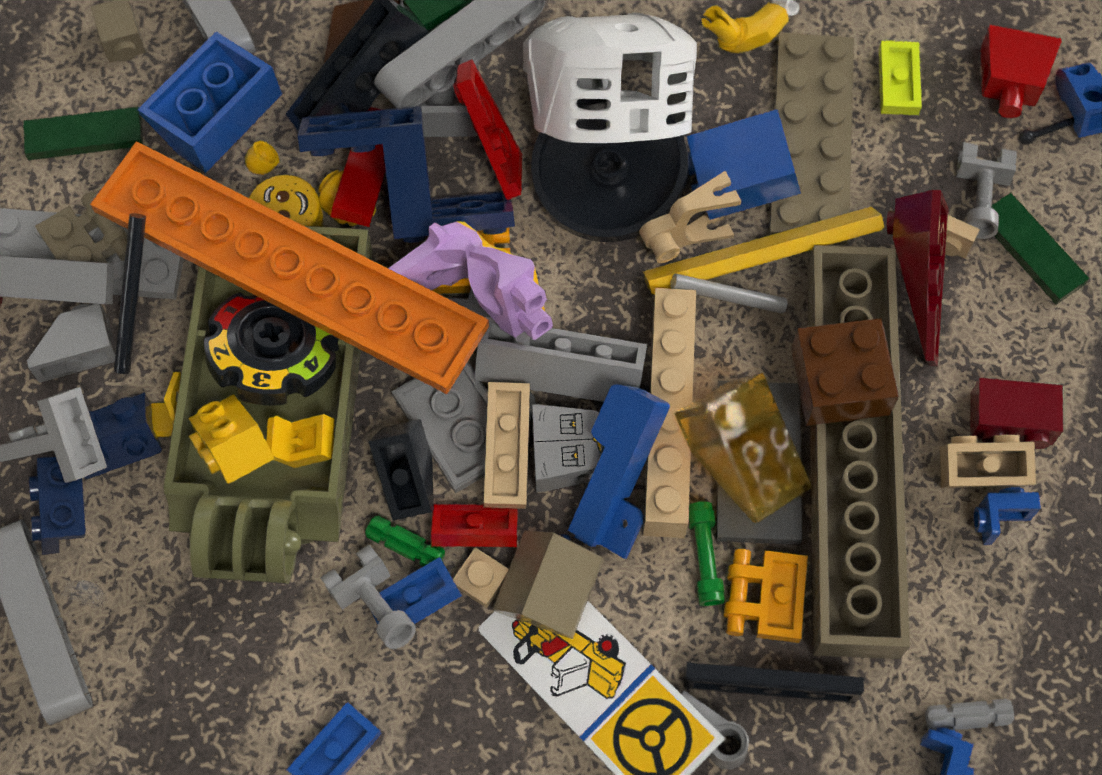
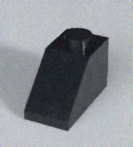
[369,419,434,521]

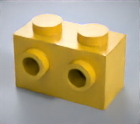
[188,394,275,484]

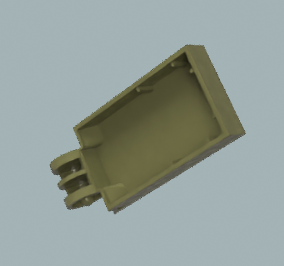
[163,226,373,584]

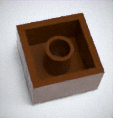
[791,318,899,426]

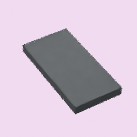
[716,380,802,545]

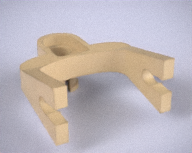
[639,171,741,263]

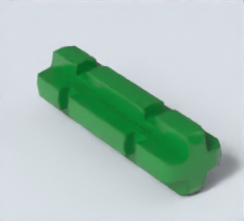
[365,516,446,567]

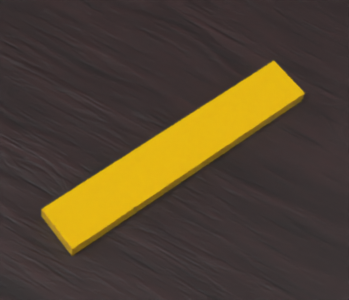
[643,207,885,295]

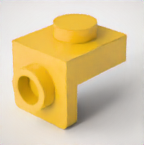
[266,414,335,468]

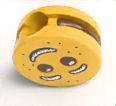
[249,175,323,227]

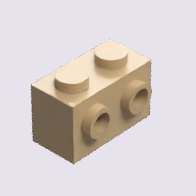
[940,435,1036,488]

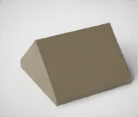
[493,531,604,640]

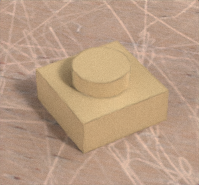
[946,215,980,259]
[453,547,509,608]

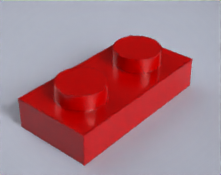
[431,504,518,547]

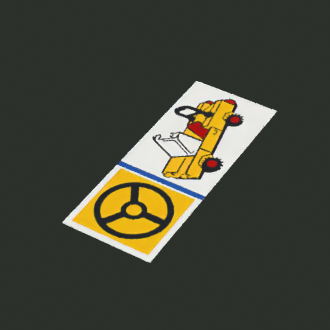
[478,601,725,775]

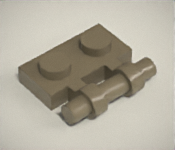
[35,192,127,263]

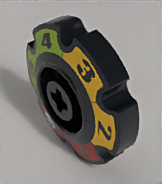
[204,292,339,406]

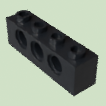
[285,0,429,150]

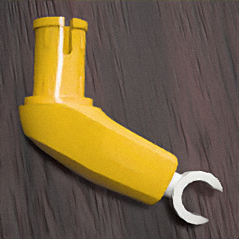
[702,0,799,54]

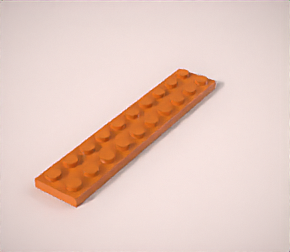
[90,141,489,394]

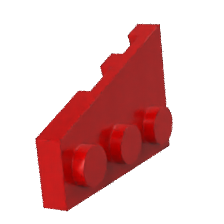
[453,60,523,200]

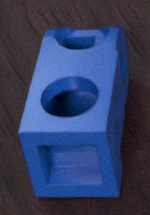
[1055,62,1102,138]

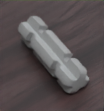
[925,699,1014,731]

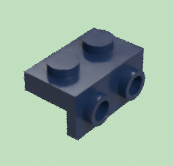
[83,392,162,479]
[29,457,86,555]

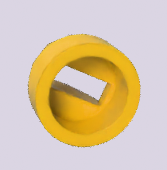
[245,141,279,175]

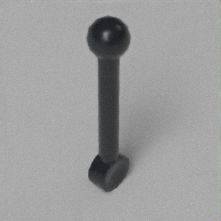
[1019,117,1075,145]

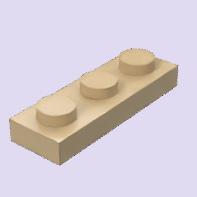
[484,382,530,509]

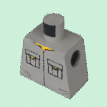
[532,404,605,492]

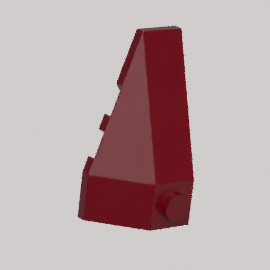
[887,190,949,367]

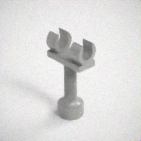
[956,142,1017,239]
[320,544,416,649]

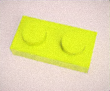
[879,41,922,115]

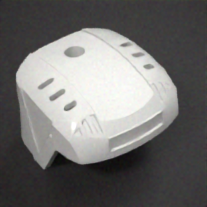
[523,12,697,143]

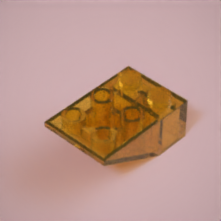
[674,373,812,523]

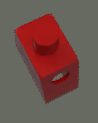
[981,25,1062,118]

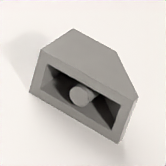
[27,304,116,383]

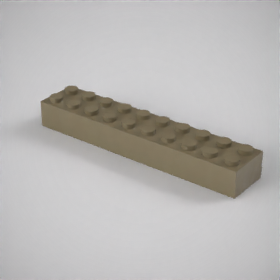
[807,245,910,659]

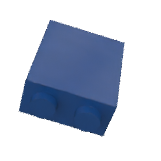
[687,109,801,220]

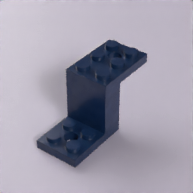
[298,106,515,243]

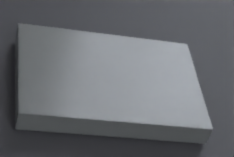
[392,362,488,494]

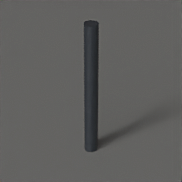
[114,213,146,374]

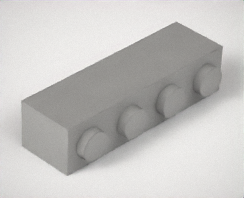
[475,317,647,402]

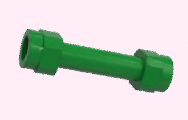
[688,501,725,606]

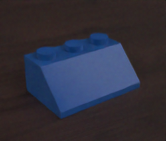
[137,32,282,173]

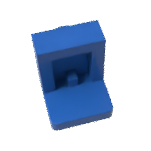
[973,487,1041,545]
[920,727,974,775]

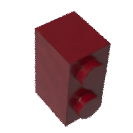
[970,378,1063,449]

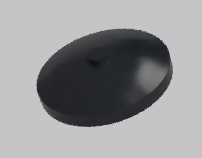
[531,99,689,242]

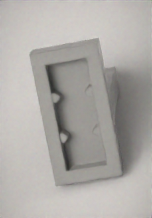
[0,387,107,483]

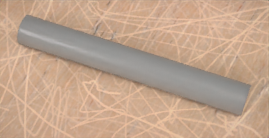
[670,273,787,314]

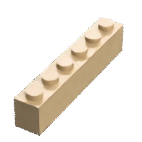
[643,288,696,538]

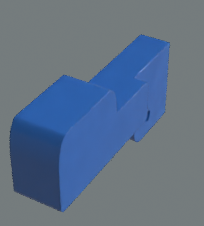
[568,385,670,559]

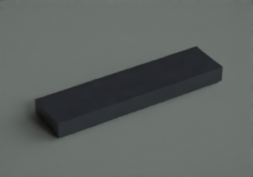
[683,662,864,704]

